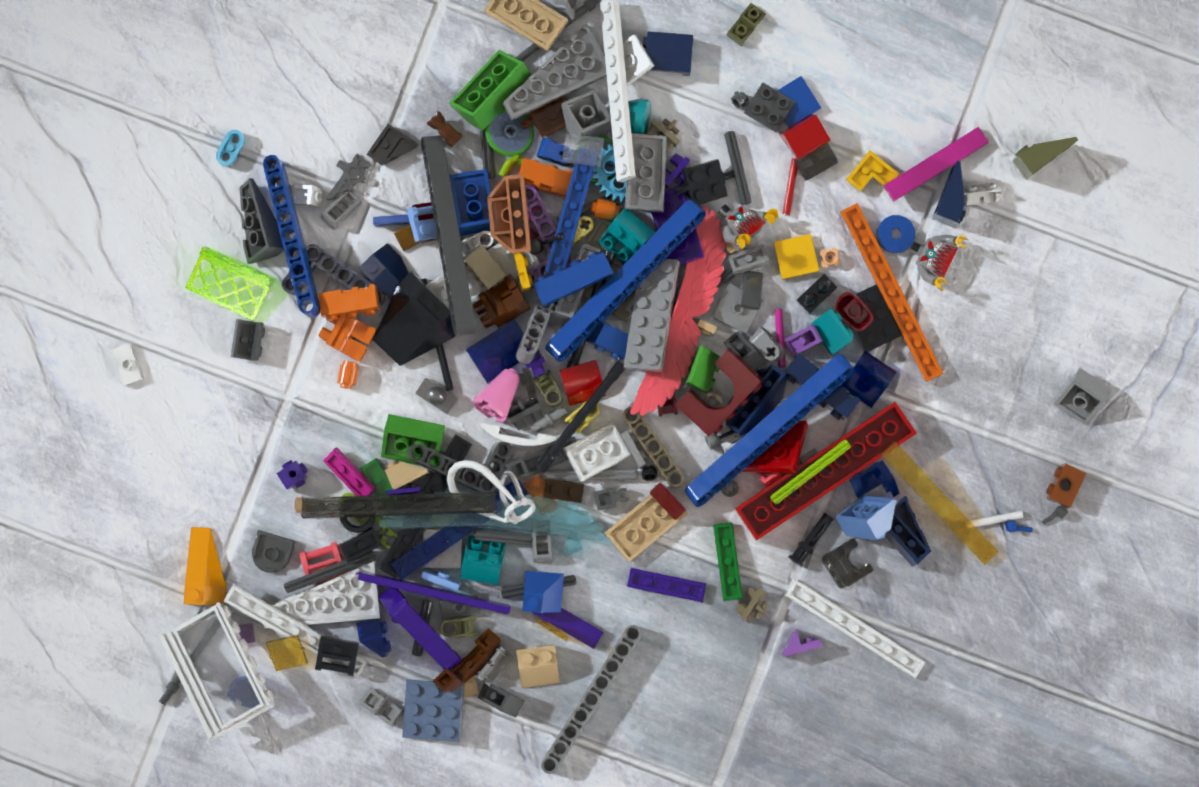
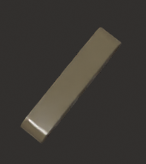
[623,407,684,488]

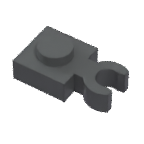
[594,488,629,511]

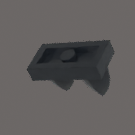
[796,274,837,314]
[338,528,382,563]

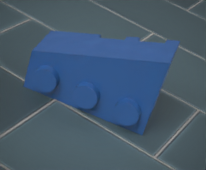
[586,322,629,361]

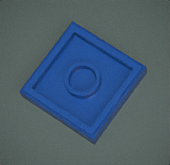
[777,76,821,128]

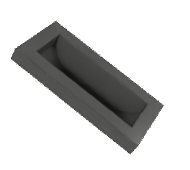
[741,271,763,309]

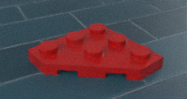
[742,421,809,473]

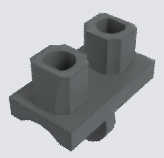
[507,396,543,430]

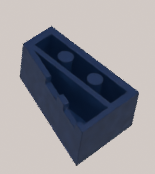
[885,496,931,567]

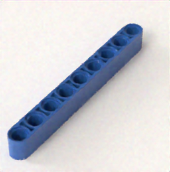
[263,155,320,318]

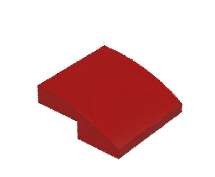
[559,360,606,406]

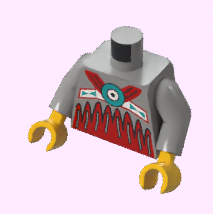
[718,204,779,251]
[909,235,969,291]

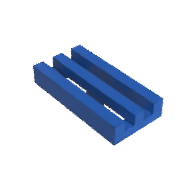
[373,214,410,227]

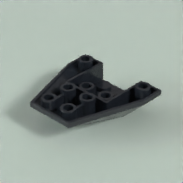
[372,271,456,366]

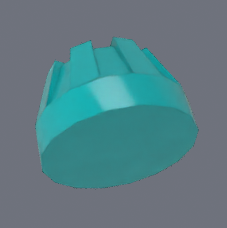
[628,99,651,134]

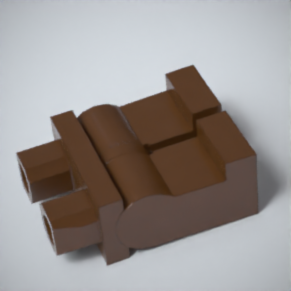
[472,273,531,329]

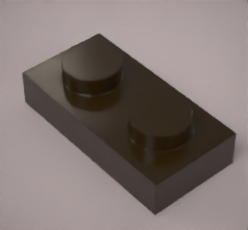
[543,479,584,503]

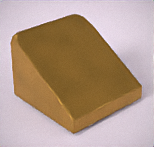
[394,225,420,252]

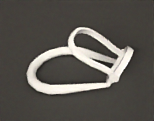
[447,460,536,524]

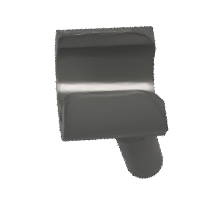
[1041,506,1068,525]

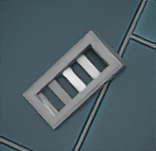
[321,190,362,230]
[531,521,553,563]

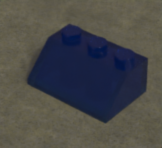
[466,319,524,383]

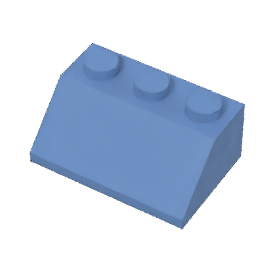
[835,495,896,541]

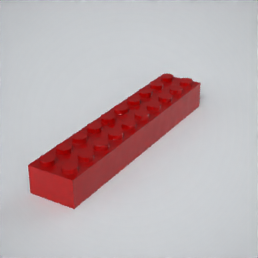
[734,402,917,541]

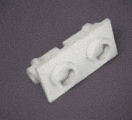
[963,183,1002,206]

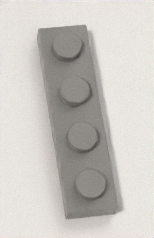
[554,243,601,319]

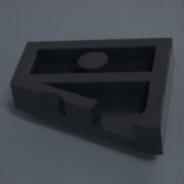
[366,124,419,166]

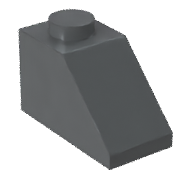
[723,331,765,371]
[478,683,525,718]

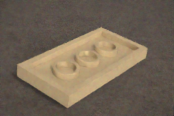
[484,0,568,52]
[605,484,688,562]

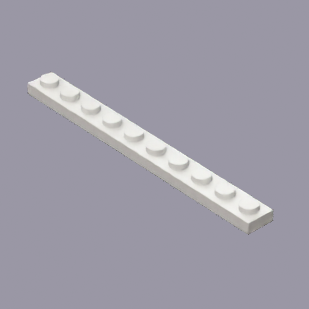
[600,0,636,182]

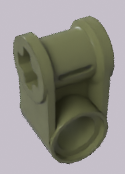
[533,369,563,408]
[440,617,477,637]

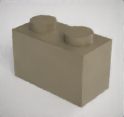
[464,244,506,289]

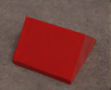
[779,114,830,160]

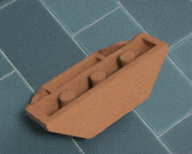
[487,174,531,253]

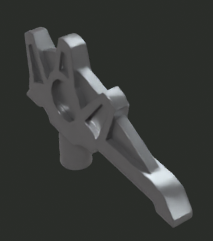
[325,153,370,200]

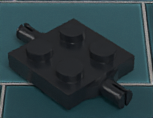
[674,159,735,205]

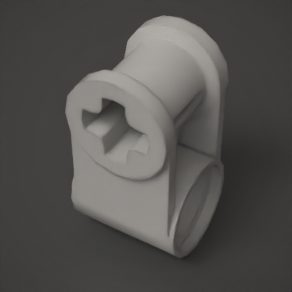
[748,326,785,362]

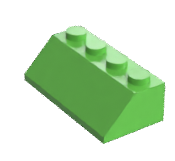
[449,50,531,131]

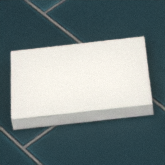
[563,422,632,482]

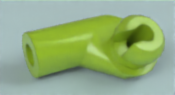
[499,155,523,177]

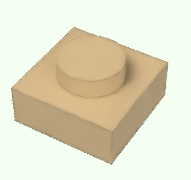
[697,319,717,337]
[463,675,479,698]

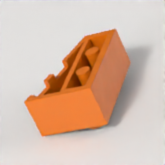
[518,158,573,198]
[318,284,380,321]

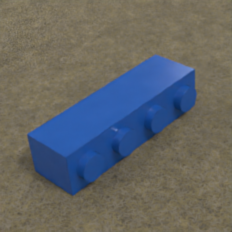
[533,251,613,307]

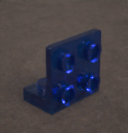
[850,460,900,498]

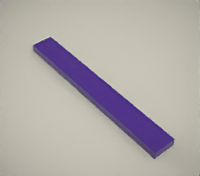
[358,570,511,614]

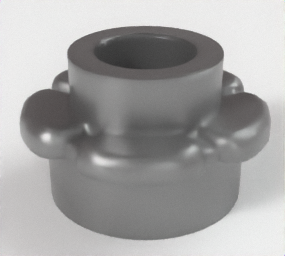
[731,91,748,109]

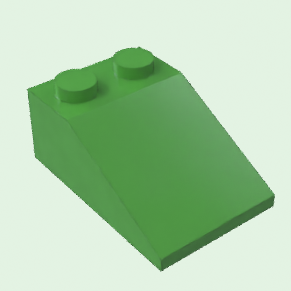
[685,345,720,393]

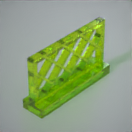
[185,246,274,321]

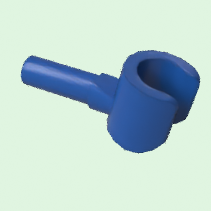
[1005,521,1033,532]

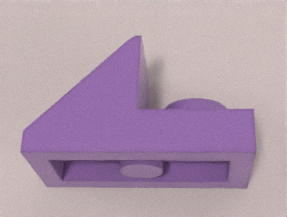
[783,324,823,357]
[782,629,822,657]

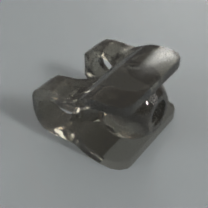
[822,538,874,589]

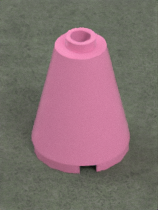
[472,368,521,423]

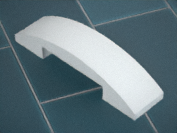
[480,423,557,447]

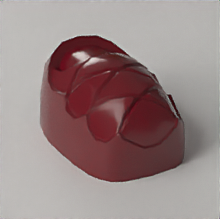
[836,292,874,332]

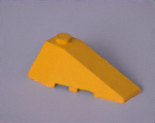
[184,527,227,606]

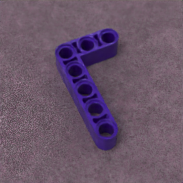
[378,587,462,671]

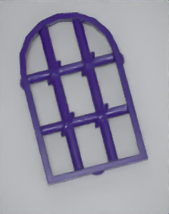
[386,487,420,496]

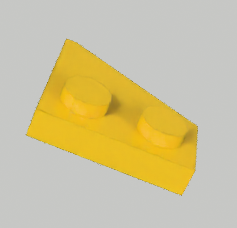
[514,252,533,293]

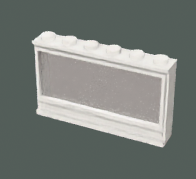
[159,602,275,740]

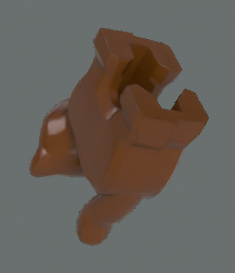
[427,111,463,147]

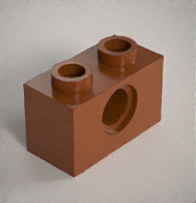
[1046,463,1086,508]

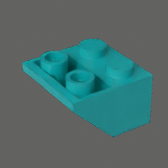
[598,209,655,264]
[810,308,854,356]
[460,536,506,585]

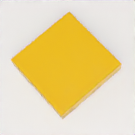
[773,234,819,280]

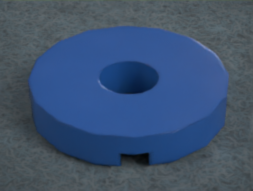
[877,215,915,253]

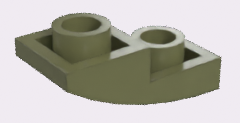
[726,3,766,46]

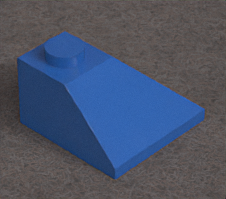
[522,570,564,613]

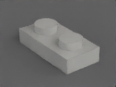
[727,244,770,275]
[620,431,647,468]

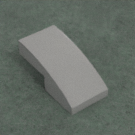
[359,687,404,727]

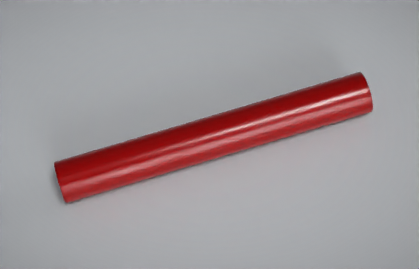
[782,158,799,216]

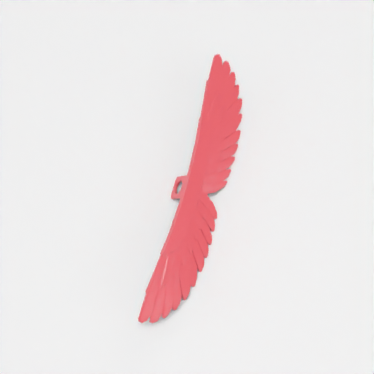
[630,205,726,416]

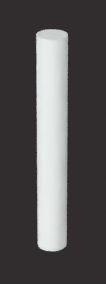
[965,511,1023,529]

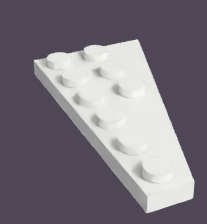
[264,561,380,629]

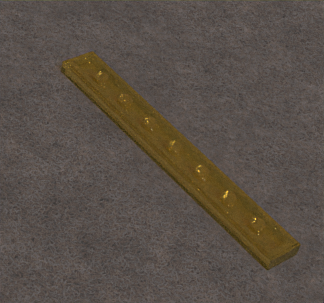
[880,441,998,565]

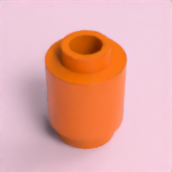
[590,198,620,221]
[337,360,359,389]

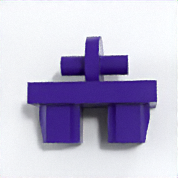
[665,153,690,188]
[526,348,545,377]

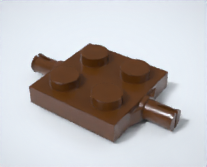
[520,96,568,138]

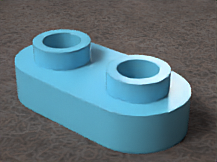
[216,130,245,167]

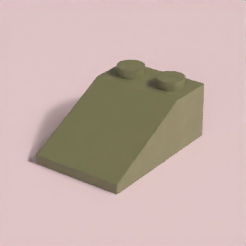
[1013,137,1078,179]

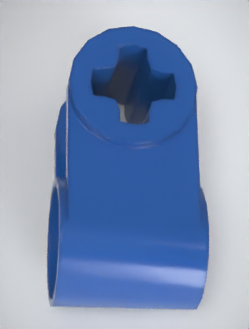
[536,138,574,166]

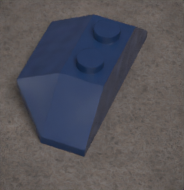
[726,364,788,436]

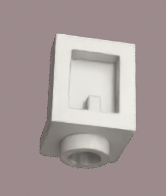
[292,185,323,207]

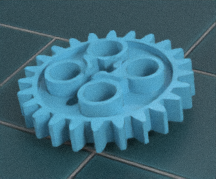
[592,144,626,203]

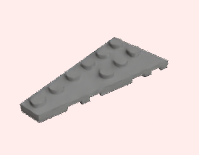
[503,23,607,120]

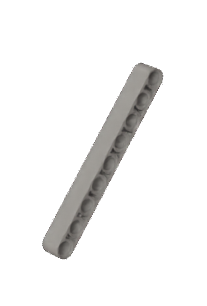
[541,625,642,774]

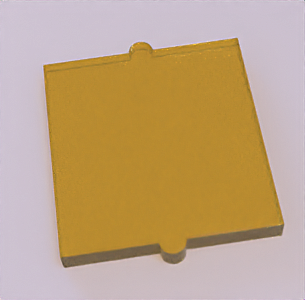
[266,635,308,671]

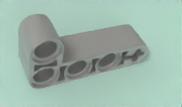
[516,298,568,364]

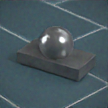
[415,378,458,415]

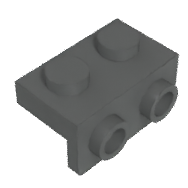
[231,319,265,361]

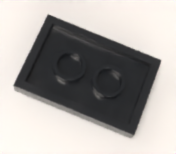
[856,284,902,352]

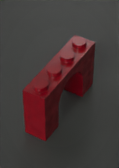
[675,348,763,437]

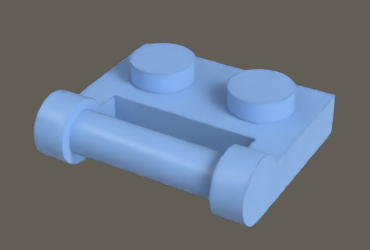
[407,206,437,242]

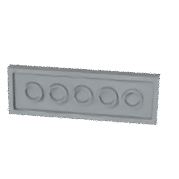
[624,259,680,372]

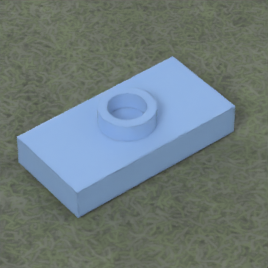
[421,568,462,591]

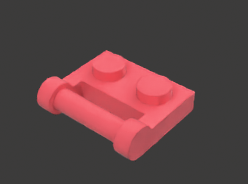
[299,542,346,586]

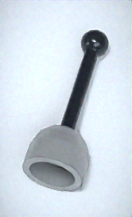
[704,430,735,450]

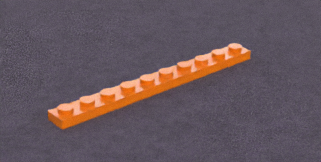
[840,203,944,382]

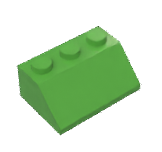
[381,414,445,466]

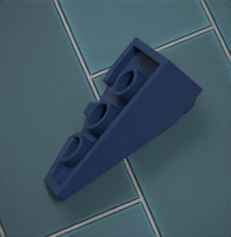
[359,243,409,300]

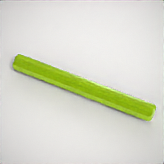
[770,440,851,504]

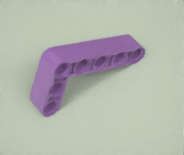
[525,185,572,289]

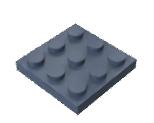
[402,679,464,742]

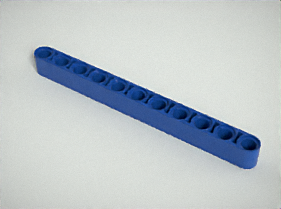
[545,200,706,362]
[685,354,854,507]

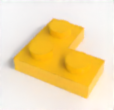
[845,150,899,192]

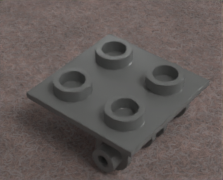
[744,82,795,132]

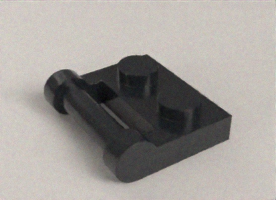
[315,636,359,676]

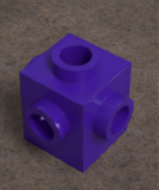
[276,460,308,490]

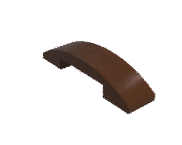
[433,629,501,693]

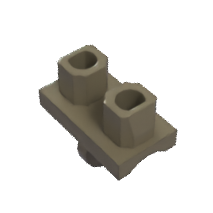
[646,118,680,153]
[735,587,769,624]

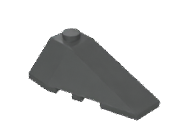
[240,178,284,264]

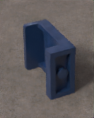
[643,31,693,76]

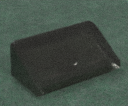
[794,142,838,181]

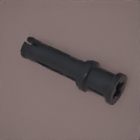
[788,513,834,567]

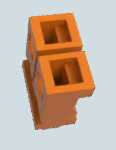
[318,316,377,363]

